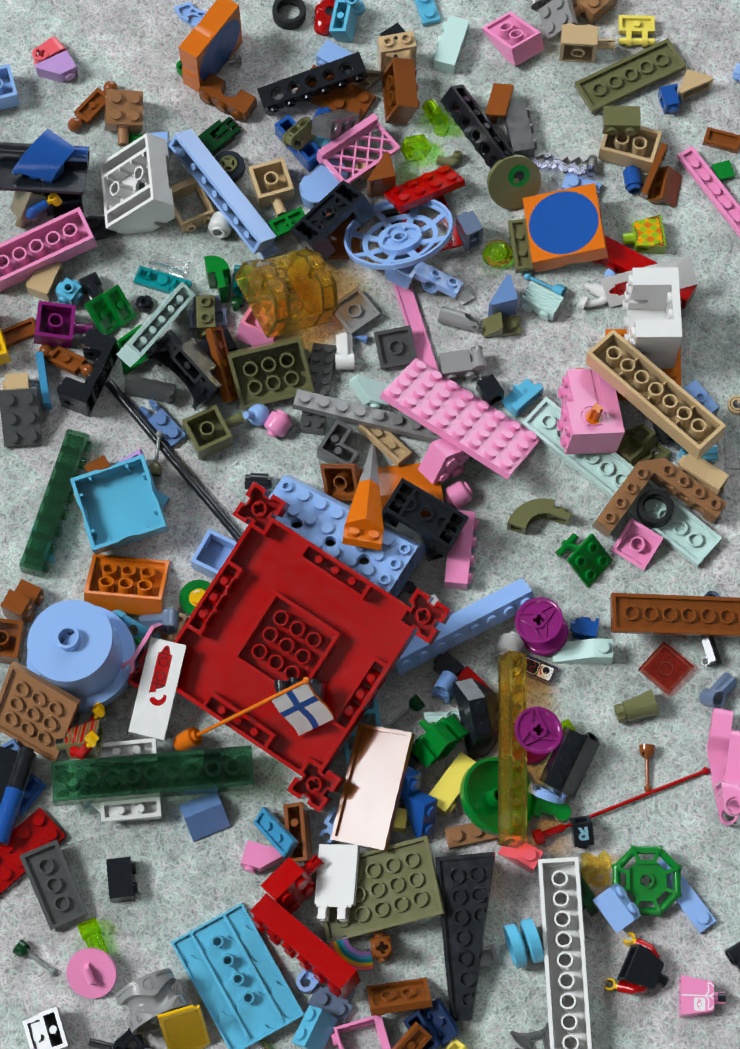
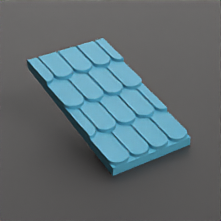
[171,903,304,1049]

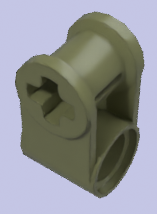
[282,117,317,150]

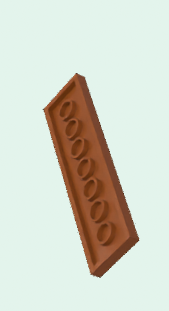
[610,593,740,637]

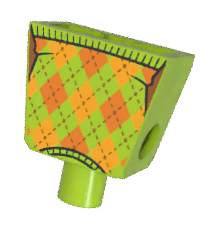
[622,215,667,254]

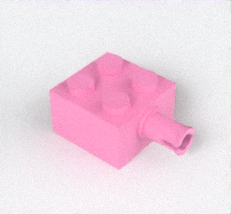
[418,438,471,484]

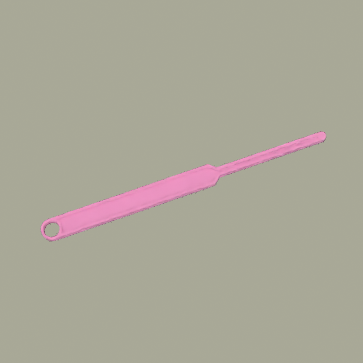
[392,282,465,474]

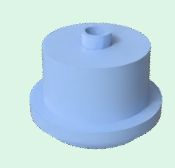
[27,600,137,713]

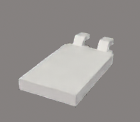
[314,844,360,922]

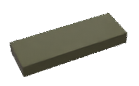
[508,219,534,273]

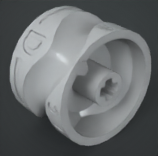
[115,968,188,1035]

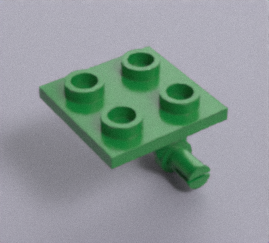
[555,533,613,588]

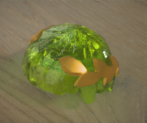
[482,239,513,269]

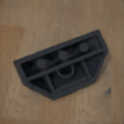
[453,678,504,759]

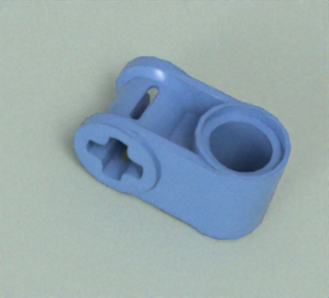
[431,671,458,705]

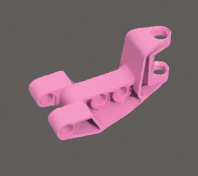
[707,708,740,826]

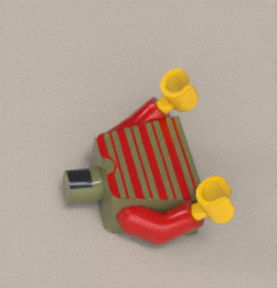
[56,702,105,760]

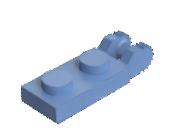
[139,399,187,448]

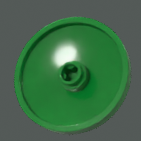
[460,757,535,836]

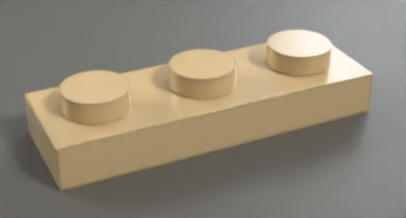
[358,425,412,467]

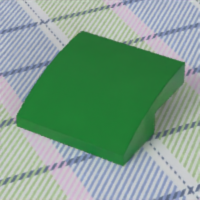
[84,284,137,335]

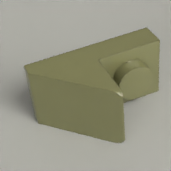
[482,312,521,338]

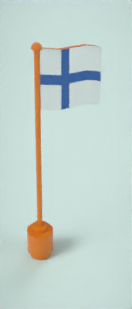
[173,677,334,752]

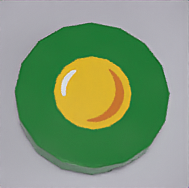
[179,579,211,615]

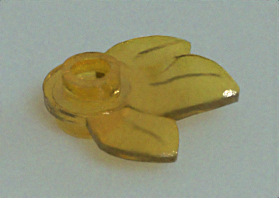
[580,850,612,888]

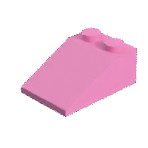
[482,11,544,67]
[236,291,293,346]

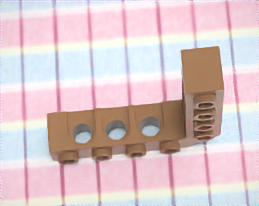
[592,458,727,537]

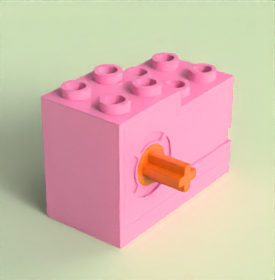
[557,368,625,454]

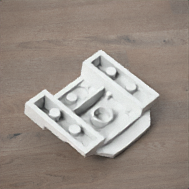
[88,738,162,823]

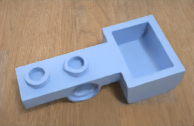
[385,254,464,298]

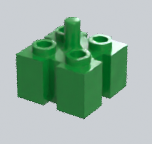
[411,715,468,768]

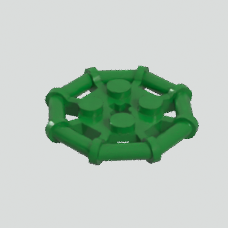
[611,845,683,917]

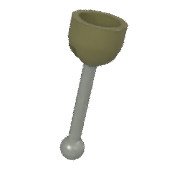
[149,431,163,477]

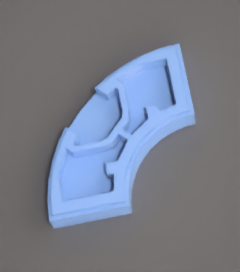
[174,1,207,27]

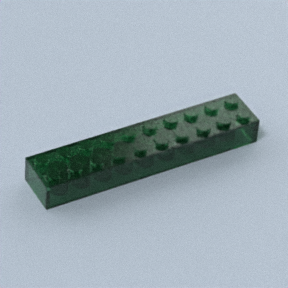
[51,745,255,806]

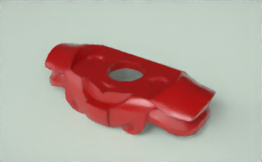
[314,0,335,36]

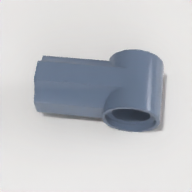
[139,608,179,634]
[699,673,738,708]

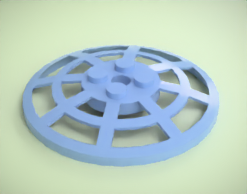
[344,199,454,270]

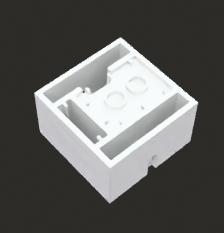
[622,267,682,369]

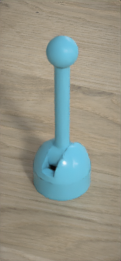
[524,273,567,296]

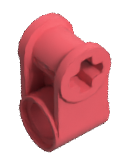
[32,37,67,66]

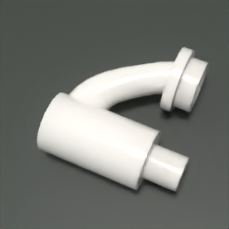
[578,281,608,310]

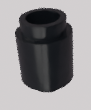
[245,473,272,490]

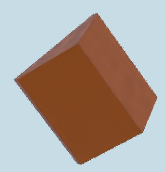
[367,151,396,198]
[320,463,363,501]

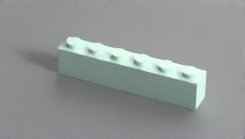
[116,282,196,367]

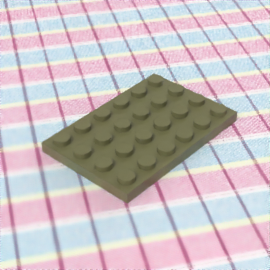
[314,835,445,945]

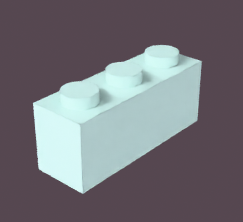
[431,15,470,74]

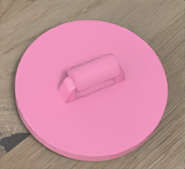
[66,948,117,999]

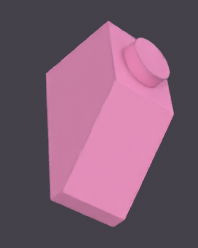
[241,840,286,874]

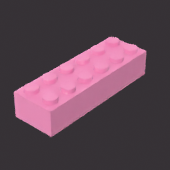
[0,207,98,292]

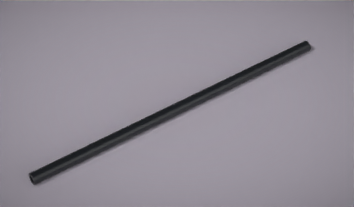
[105,379,242,542]

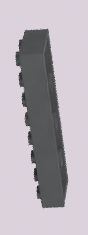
[299,343,336,435]

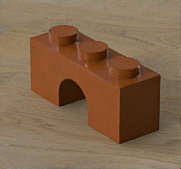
[199,73,257,122]

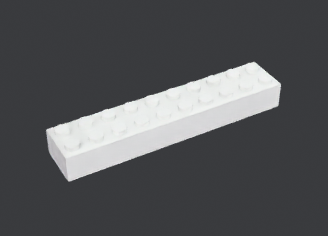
[538,857,592,1049]

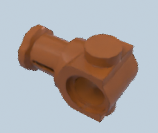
[369,932,393,962]

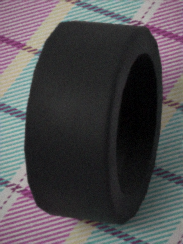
[272,0,306,30]
[636,489,674,528]

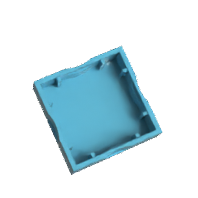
[70,454,169,555]

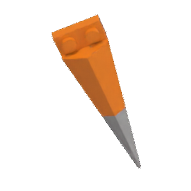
[342,443,384,551]

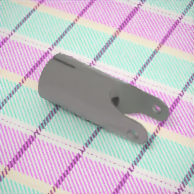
[437,306,481,331]

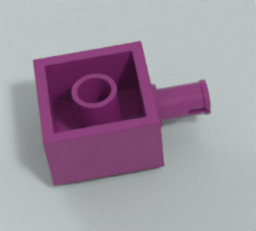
[33,301,93,348]

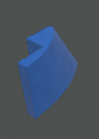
[12,129,77,183]

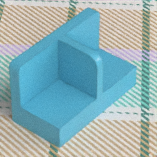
[501,379,544,418]

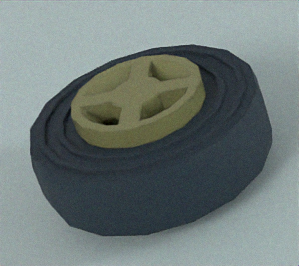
[215,151,245,182]

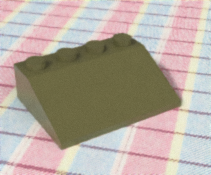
[227,334,315,410]

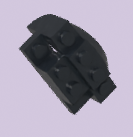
[145,329,221,411]

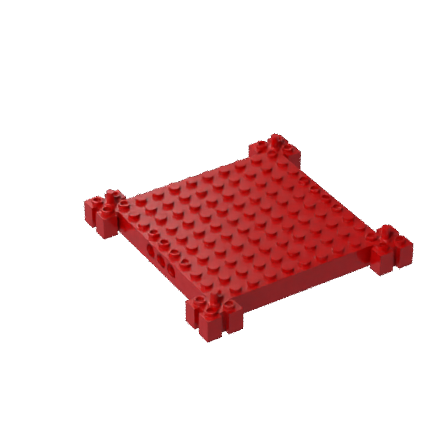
[127,482,454,813]

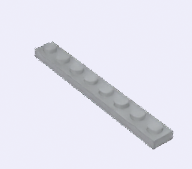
[293,389,441,442]

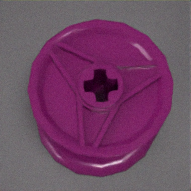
[515,597,569,656]
[505,707,563,765]

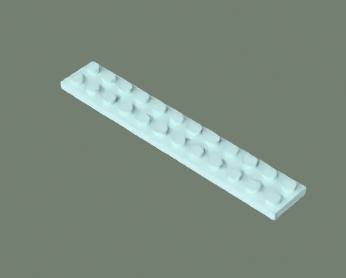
[521,397,722,567]

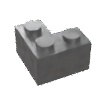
[317,419,359,465]

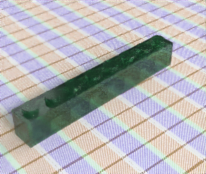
[19,429,93,578]

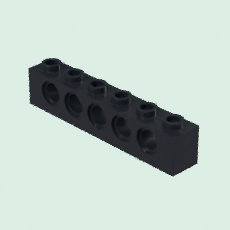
[257,52,368,114]
[440,85,516,169]

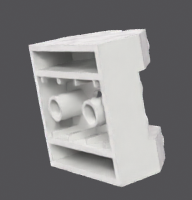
[100,133,175,234]

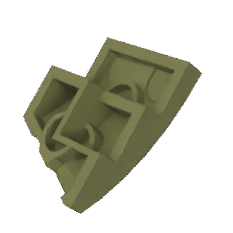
[616,424,672,467]

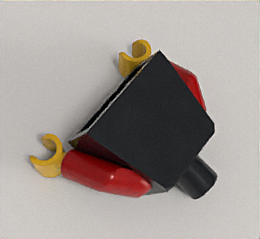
[604,932,669,995]

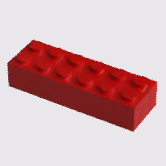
[250,893,361,1000]

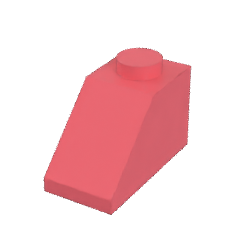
[498,837,543,874]

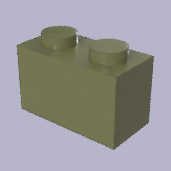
[602,106,641,136]

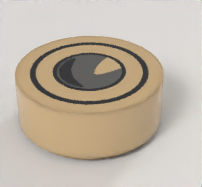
[727,395,740,415]

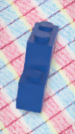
[400,766,438,838]

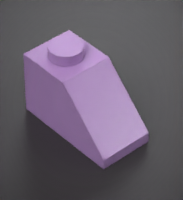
[35,50,78,83]

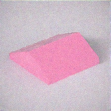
[611,518,664,571]

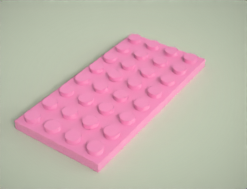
[380,358,541,480]

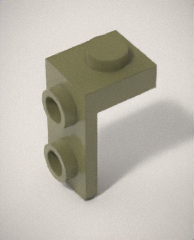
[196,295,216,339]

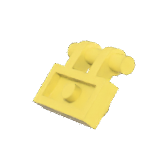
[618,15,655,47]

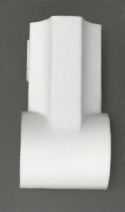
[335,333,355,370]

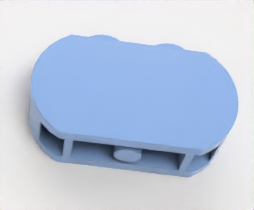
[299,159,348,210]

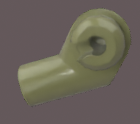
[436,150,463,168]

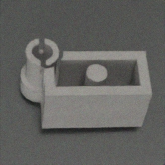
[439,345,487,381]

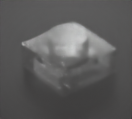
[152,365,172,383]

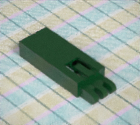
[198,117,242,156]

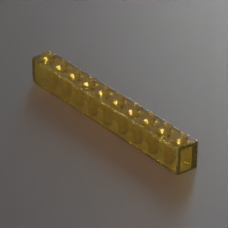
[498,650,527,848]

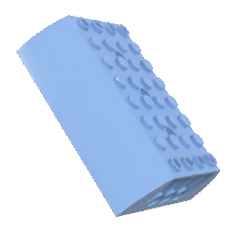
[269,475,426,598]

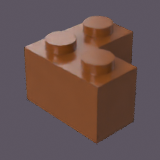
[0,579,45,626]

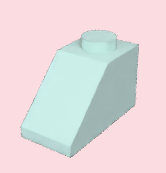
[349,374,390,410]

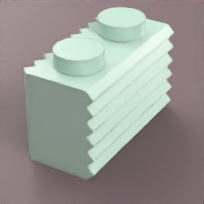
[520,281,564,321]

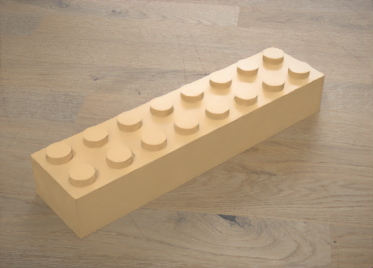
[586,329,726,460]

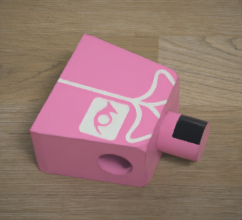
[679,975,726,1018]

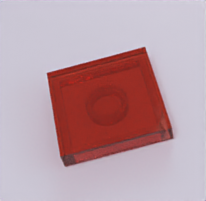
[638,641,694,696]

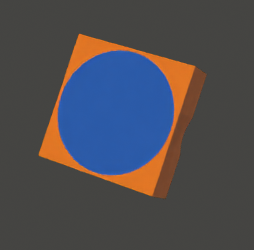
[179,0,243,93]
[522,183,609,272]

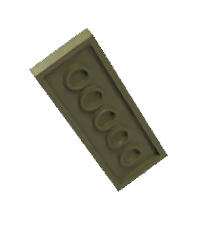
[574,38,686,114]

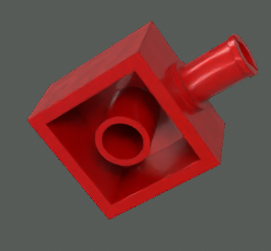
[260,855,324,914]

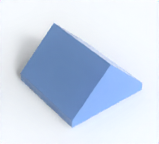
[488,274,518,317]
[179,790,230,842]

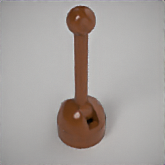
[639,744,655,792]

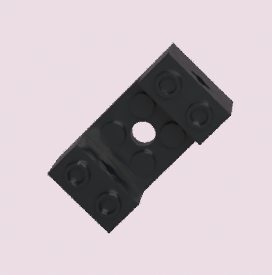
[290,180,376,263]
[57,328,119,417]
[382,478,469,557]

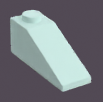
[553,638,613,664]

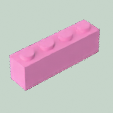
[444,510,479,590]

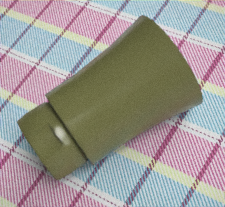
[613,689,660,724]

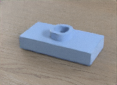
[683,379,719,414]

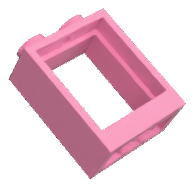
[331,1015,391,1049]

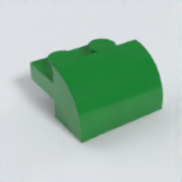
[204,255,231,303]

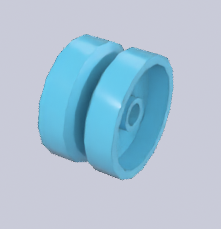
[503,917,544,969]

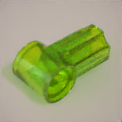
[422,99,449,137]
[77,917,109,954]

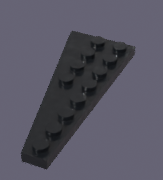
[435,852,495,1022]

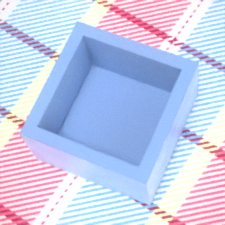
[191,529,237,579]

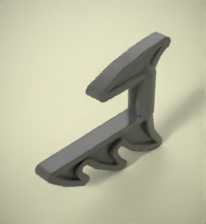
[510,1023,550,1049]

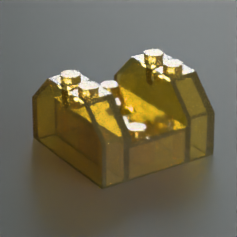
[234,248,338,338]

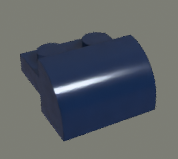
[403,998,461,1049]

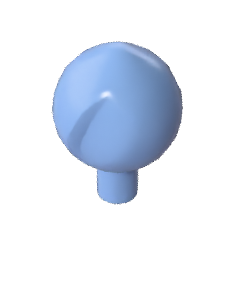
[243,404,270,426]

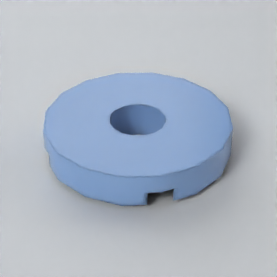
[527,782,567,804]

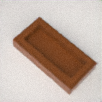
[702,127,740,154]
[2,317,36,348]

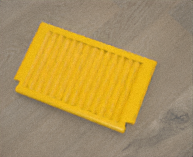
[157,1005,211,1049]

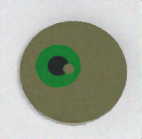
[487,155,541,209]

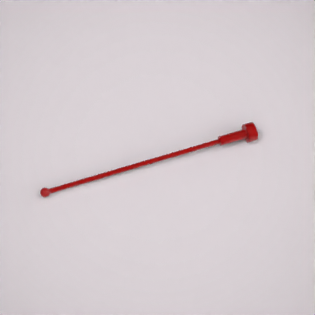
[532,767,710,846]

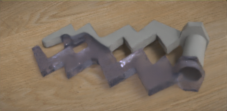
[532,150,598,177]

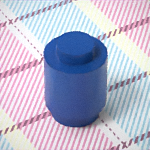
[622,165,643,194]

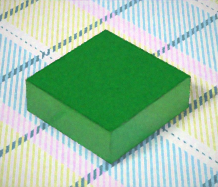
[711,160,735,182]

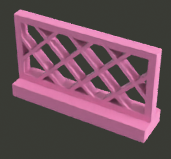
[316,113,401,184]

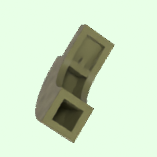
[507,498,572,535]

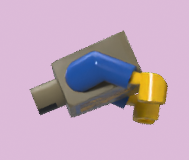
[11,191,62,228]

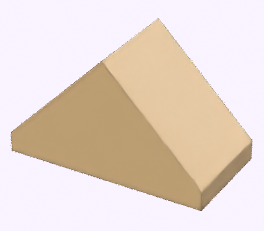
[679,69,713,100]

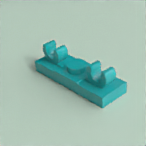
[133,266,192,294]

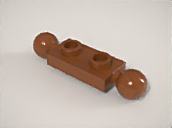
[68,81,118,132]
[39,345,94,378]

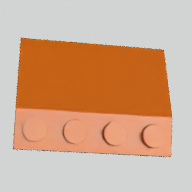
[362,463,444,521]
[84,554,170,615]

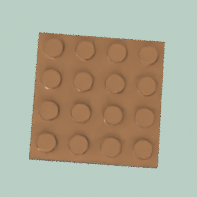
[0,661,81,763]

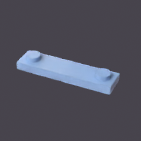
[658,859,716,933]

